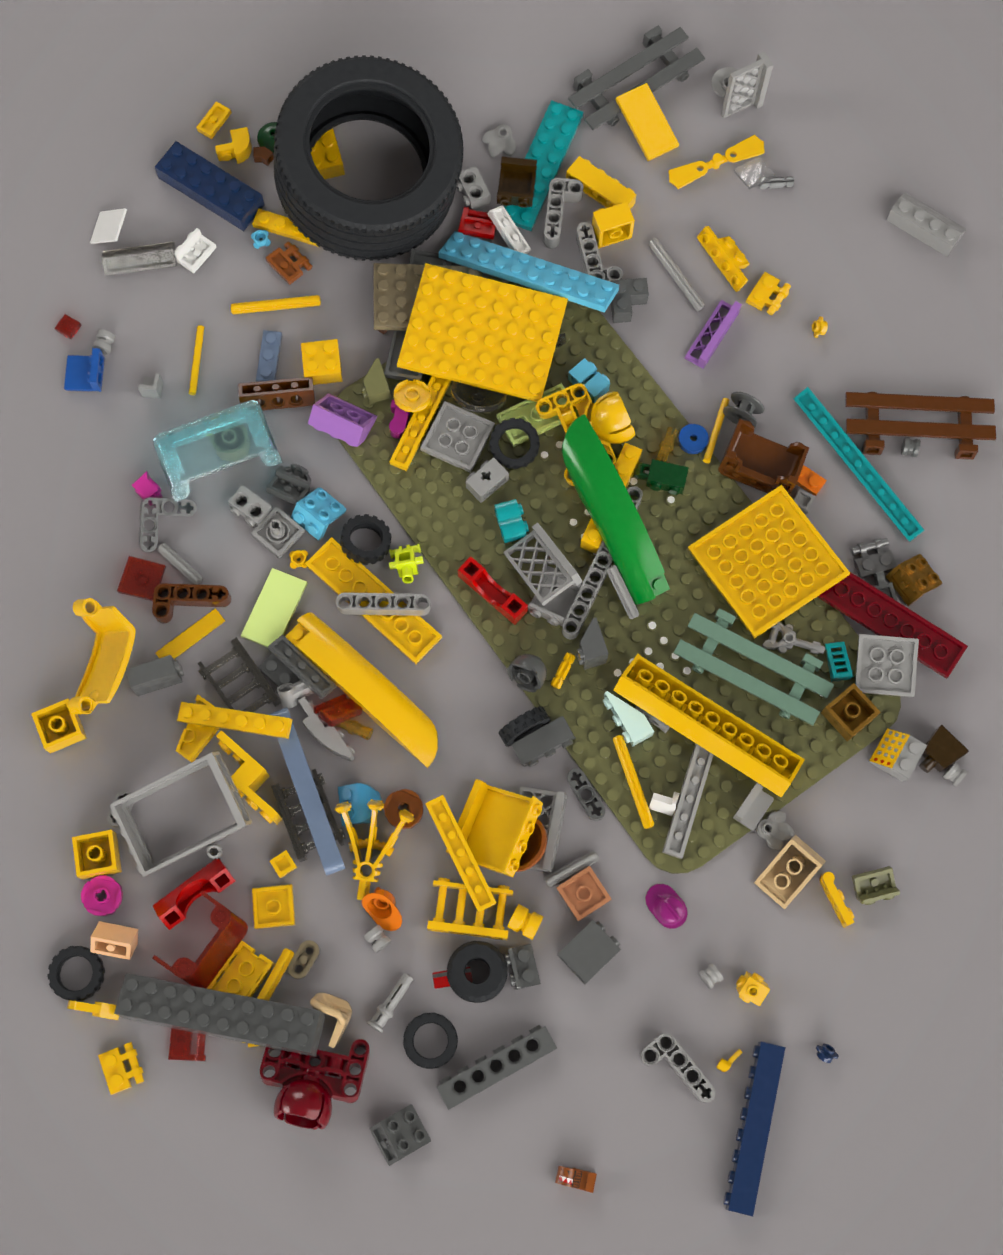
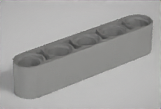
[336,593,431,616]

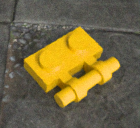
[746,272,791,315]
[98,1042,144,1095]

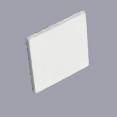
[90,208,127,244]

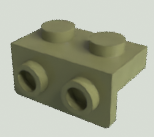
[852,866,900,905]

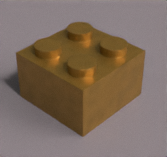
[821,683,881,742]

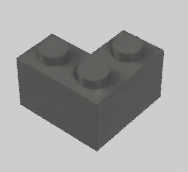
[610,278,649,323]

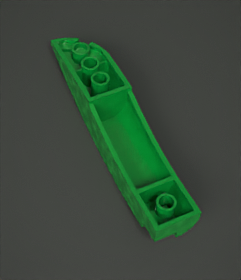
[562,414,670,605]

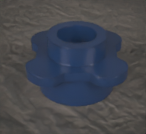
[816,1044,839,1063]

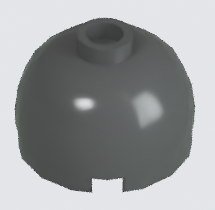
[507,654,547,692]

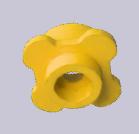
[812,316,828,338]
[289,550,308,569]

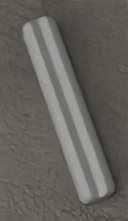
[158,543,203,585]
[606,565,639,619]
[544,850,599,887]

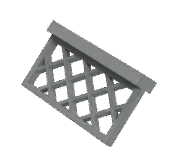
[721,51,773,119]
[503,523,583,606]
[519,786,568,873]

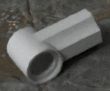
[277,680,314,709]

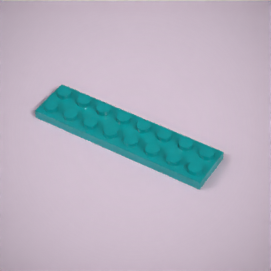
[504,100,584,231]

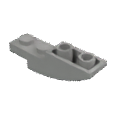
[298,696,355,762]

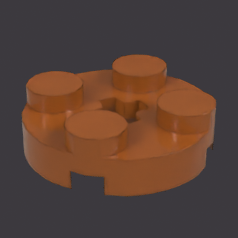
[384,789,424,829]

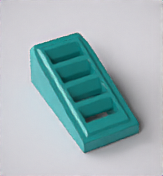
[825,642,853,682]

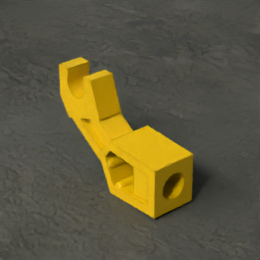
[67,1000,119,1020]

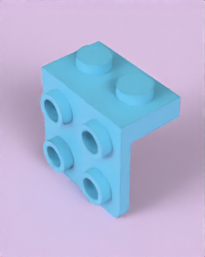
[291,488,346,541]

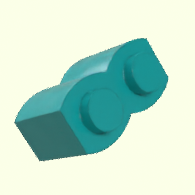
[494,499,529,543]

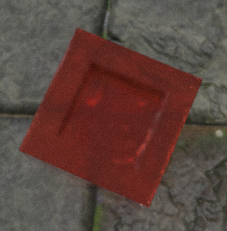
[55,314,82,339]

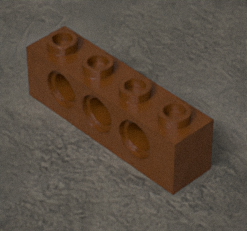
[238,377,315,412]

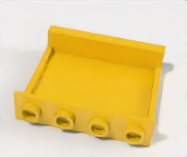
[446,779,543,877]

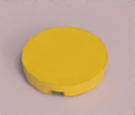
[394,379,431,412]

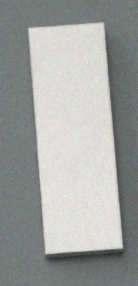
[487,205,531,254]

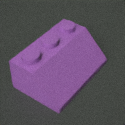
[308,393,377,447]

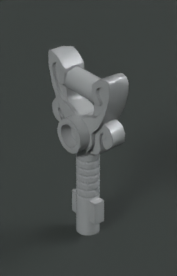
[762,622,825,655]

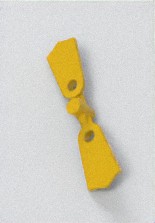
[668,135,765,189]

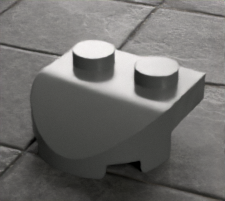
[266,464,311,505]

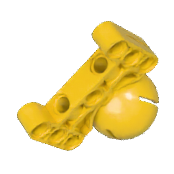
[536,383,636,486]

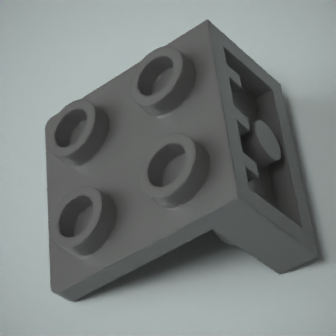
[369,1104,431,1166]

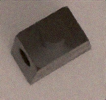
[919,725,969,773]

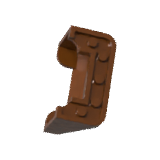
[718,419,809,495]

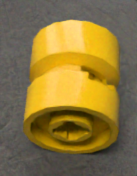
[507,904,544,940]

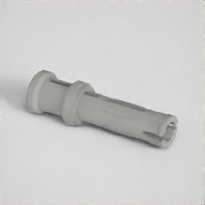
[367,973,414,1033]

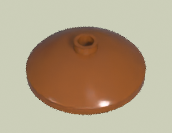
[516,819,547,872]

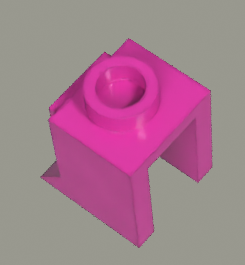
[132,471,162,506]

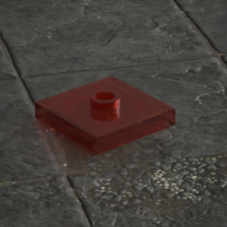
[117,556,166,602]

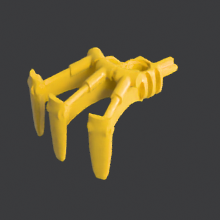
[334,799,415,900]

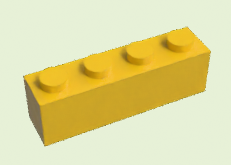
[566,156,637,209]

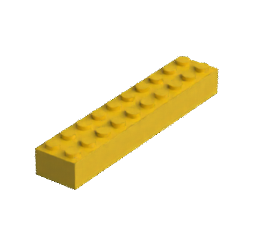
[613,654,805,797]

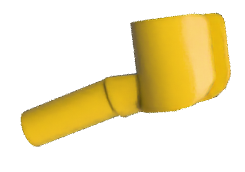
[716,1049,743,1072]

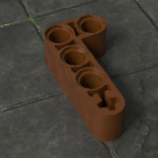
[152,583,231,624]

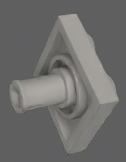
[251,506,305,559]

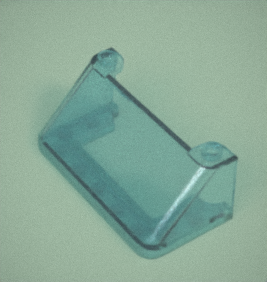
[153,400,282,502]

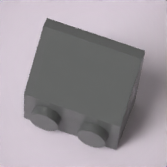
[576,618,609,670]

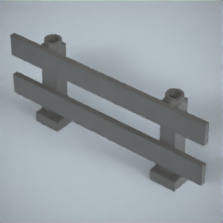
[568,25,705,130]

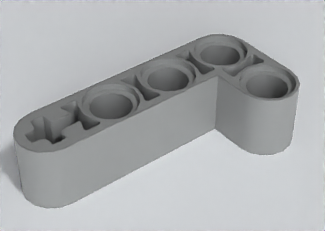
[544,178,583,249]
[576,222,623,281]
[640,1033,716,1103]

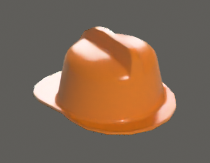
[362,887,402,931]

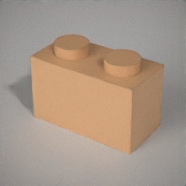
[90,921,138,960]

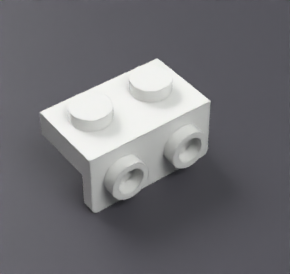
[174,228,217,273]

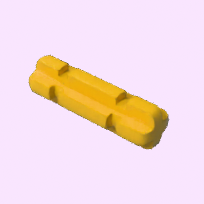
[551,652,575,689]

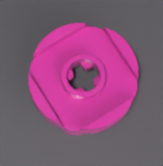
[81,875,123,916]

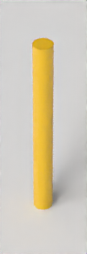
[189,325,204,395]
[703,398,730,463]

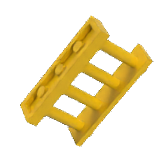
[427,878,513,940]

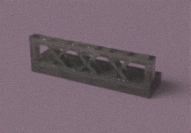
[101,241,177,276]

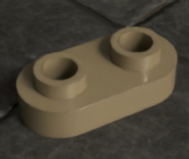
[288,940,320,979]

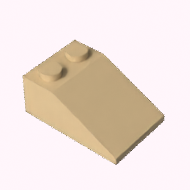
[754,835,826,909]

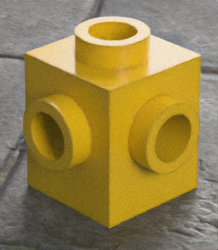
[736,971,770,1006]

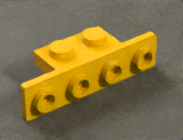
[697,226,750,292]

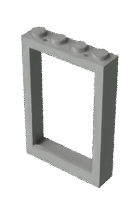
[110,751,253,877]

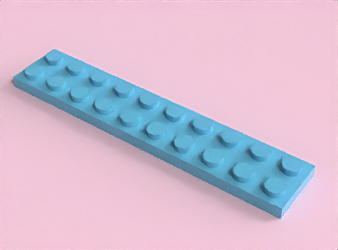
[439,231,619,313]

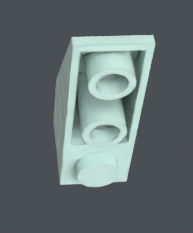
[603,691,654,747]

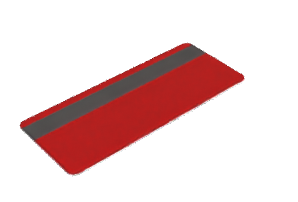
[432,967,473,989]

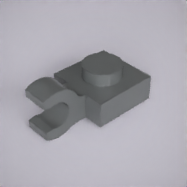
[873,571,897,601]

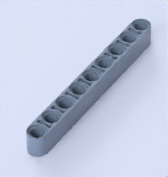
[269,707,346,876]

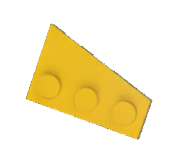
[175,694,220,763]

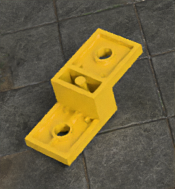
[216,730,282,825]

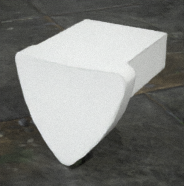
[649,792,680,816]

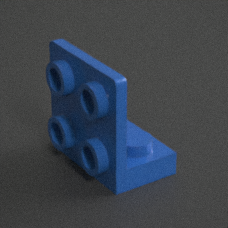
[64,348,105,392]

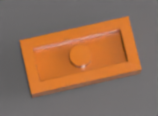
[796,465,827,496]

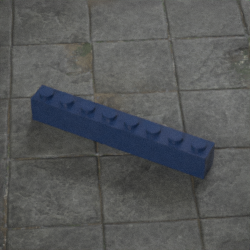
[723,1041,786,1217]

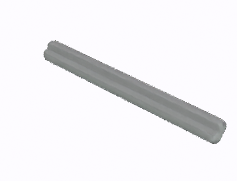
[649,238,705,311]

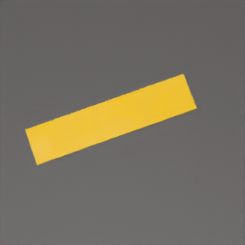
[155,608,225,659]

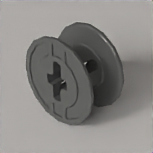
[723,392,765,427]

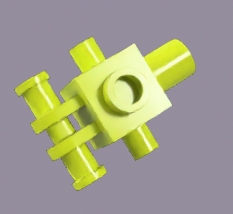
[389,543,424,584]

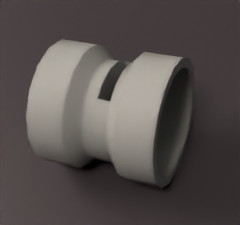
[92,330,115,355]
[364,925,391,953]

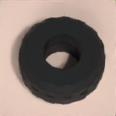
[447,941,508,1003]

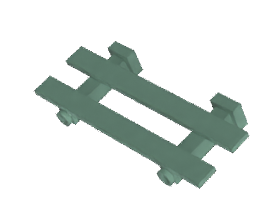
[673,608,834,726]

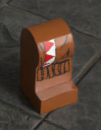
[555,1166,597,1193]

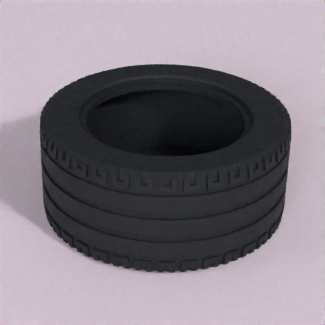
[274,55,464,261]

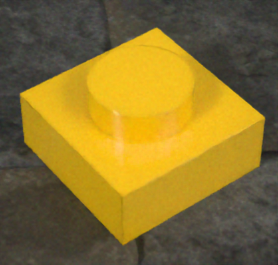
[270,850,298,878]

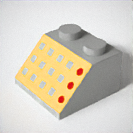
[868,728,927,782]

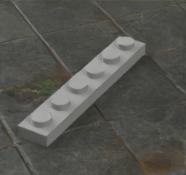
[662,743,714,859]

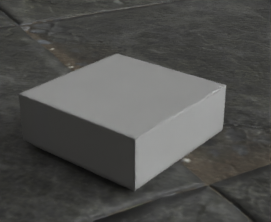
[793,488,816,514]

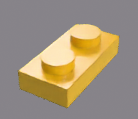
[196,101,232,139]

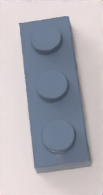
[256,330,282,382]

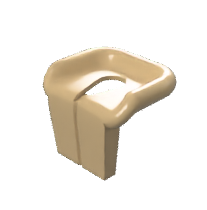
[310,993,352,1048]

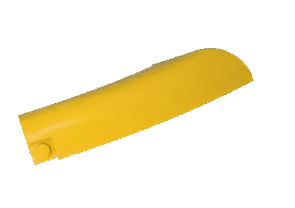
[285,612,438,768]

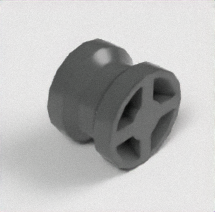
[901,437,921,457]

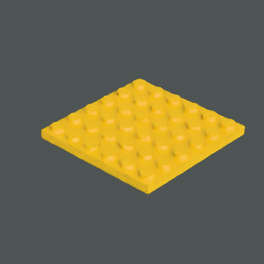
[688,485,850,639]

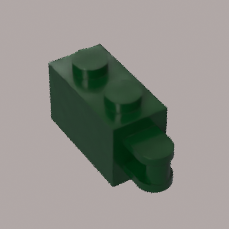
[635,459,689,495]

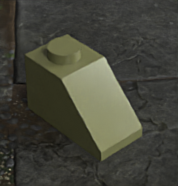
[361,358,391,404]

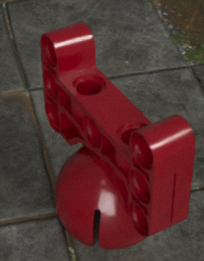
[260,1039,370,1130]

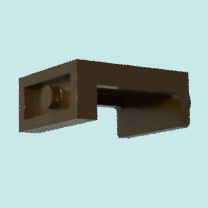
[497,156,537,208]

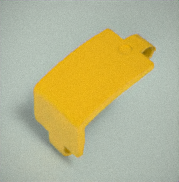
[68,598,136,714]

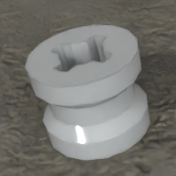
[943,762,968,787]
[698,963,724,989]

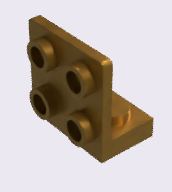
[886,554,943,606]

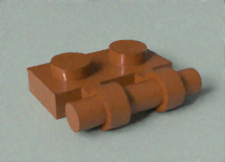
[266,241,313,285]

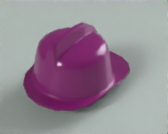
[645,884,688,929]

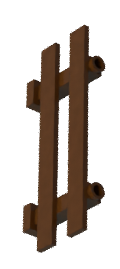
[845,392,996,460]

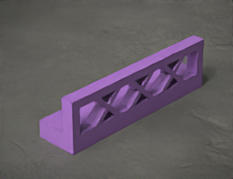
[685,300,742,369]

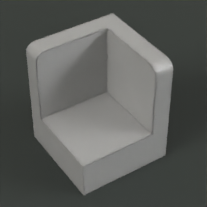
[138,373,164,399]

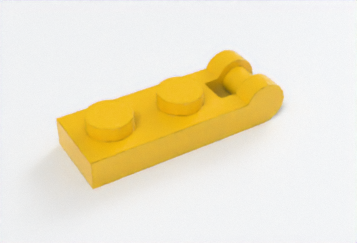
[819,872,855,928]

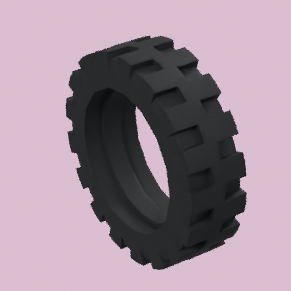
[490,418,540,469]
[340,514,392,565]
[498,706,551,747]
[47,946,105,1001]
[403,1013,458,1069]

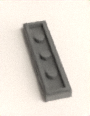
[268,635,336,700]

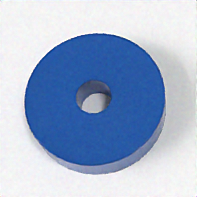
[678,424,709,454]

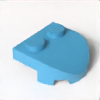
[338,783,382,827]

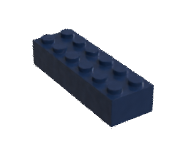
[155,141,265,231]

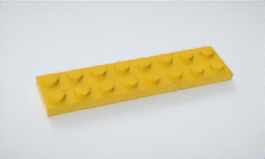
[305,537,442,665]

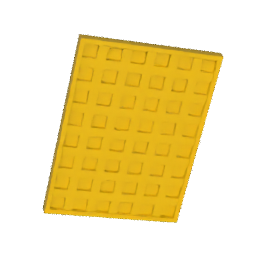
[397,263,568,402]

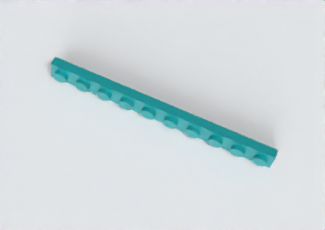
[793,387,925,542]

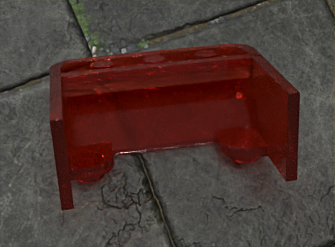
[152,891,248,988]

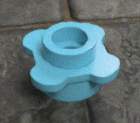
[251,230,271,249]

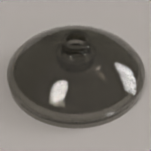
[451,381,507,413]

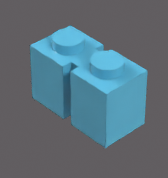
[568,358,610,403]

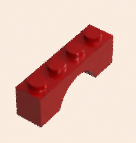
[458,556,528,625]
[152,858,235,930]

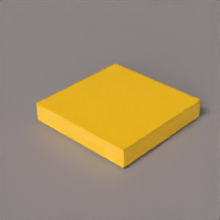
[252,884,295,929]

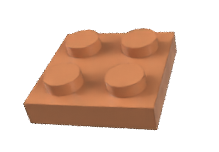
[556,866,612,922]

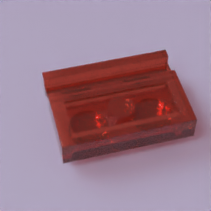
[314,694,362,727]

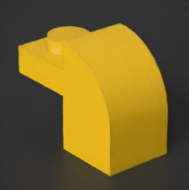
[215,127,252,164]

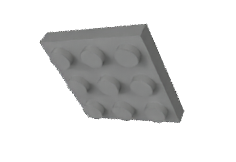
[420,401,495,473]
[855,634,919,698]

